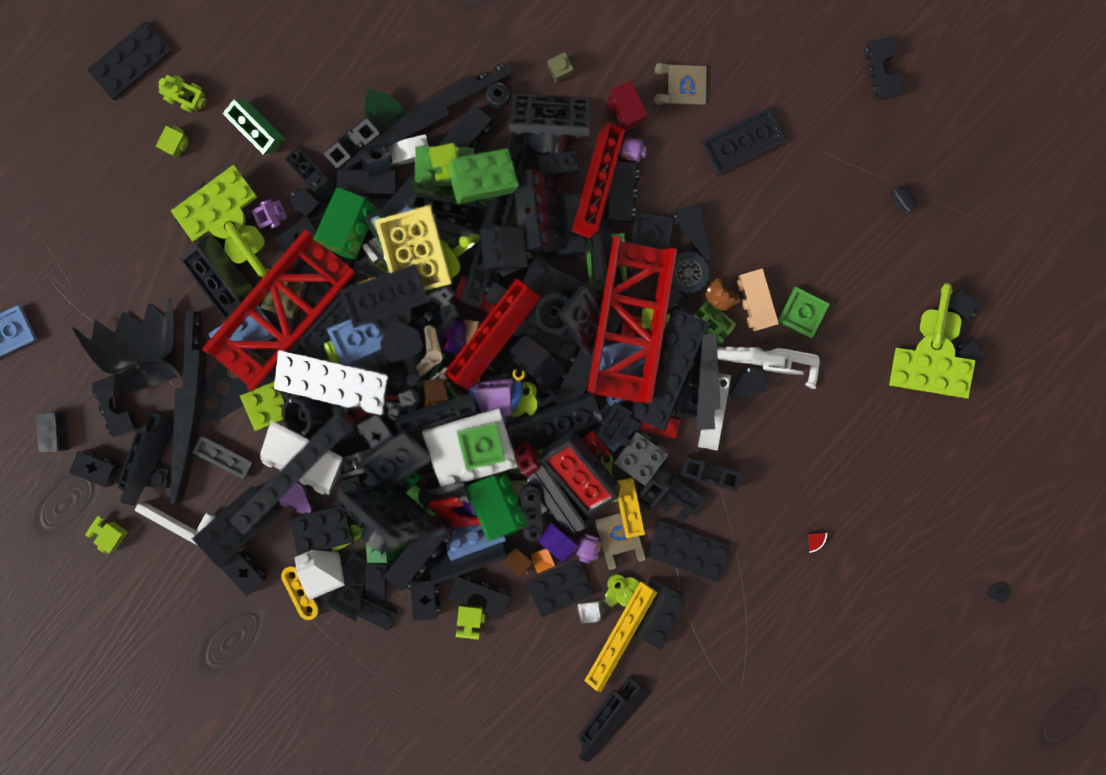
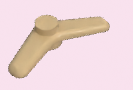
[416,326,442,378]

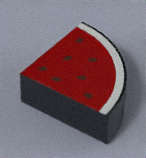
[807,532,827,553]

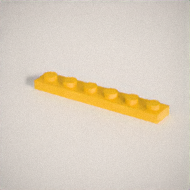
[585,582,658,692]

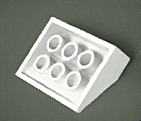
[423,409,517,486]
[260,421,342,495]

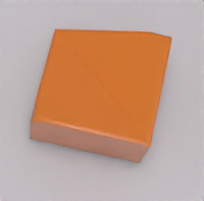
[530,548,555,573]

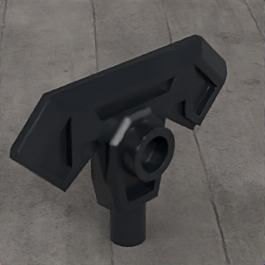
[385,388,420,430]

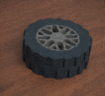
[672,251,710,295]

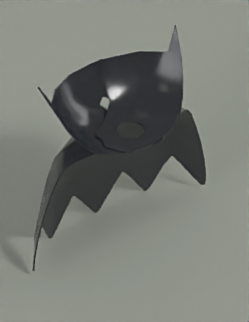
[72,298,183,408]

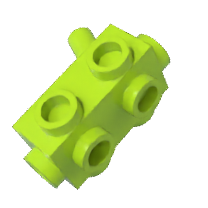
[158,75,206,113]

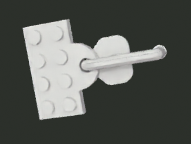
[717,347,820,389]

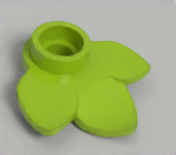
[511,382,538,417]
[605,574,639,607]

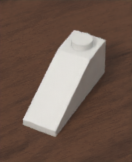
[384,135,429,167]

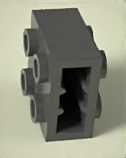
[614,431,668,486]

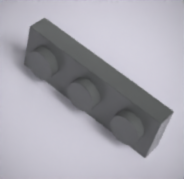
[192,436,254,479]

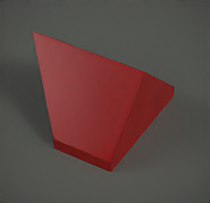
[582,431,610,455]

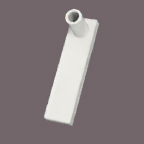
[698,373,731,450]
[135,502,215,546]

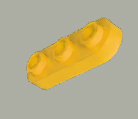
[281,566,319,620]

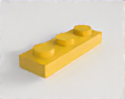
[617,478,645,538]

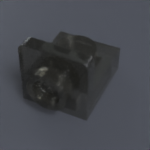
[577,598,609,624]

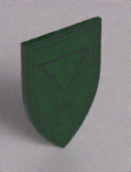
[364,89,405,128]

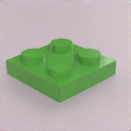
[778,287,829,338]
[457,422,505,470]

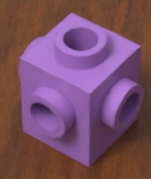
[252,199,287,229]

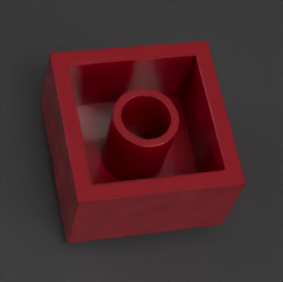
[607,80,648,133]

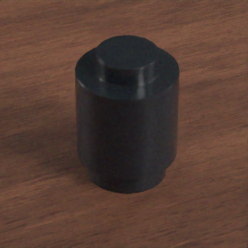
[890,185,918,215]

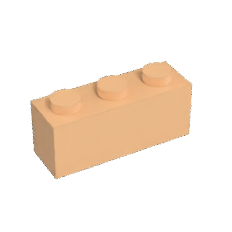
[736,269,779,331]

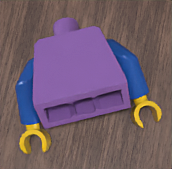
[469,369,526,424]

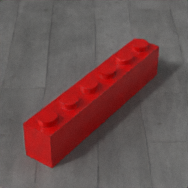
[572,122,625,238]
[445,279,541,391]

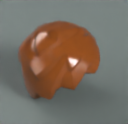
[705,278,741,310]

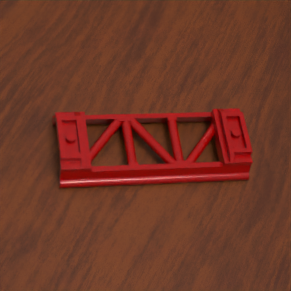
[202,230,356,392]
[588,236,677,403]

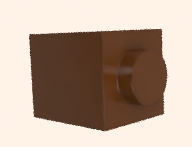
[420,379,448,408]
[503,545,533,577]

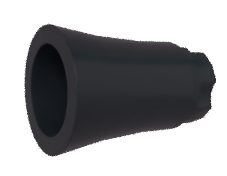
[346,350,389,373]

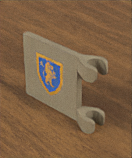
[654,63,706,105]
[595,513,645,570]

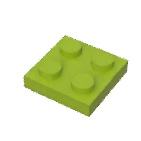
[240,381,285,431]

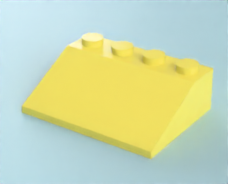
[375,206,451,290]

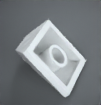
[295,550,345,600]

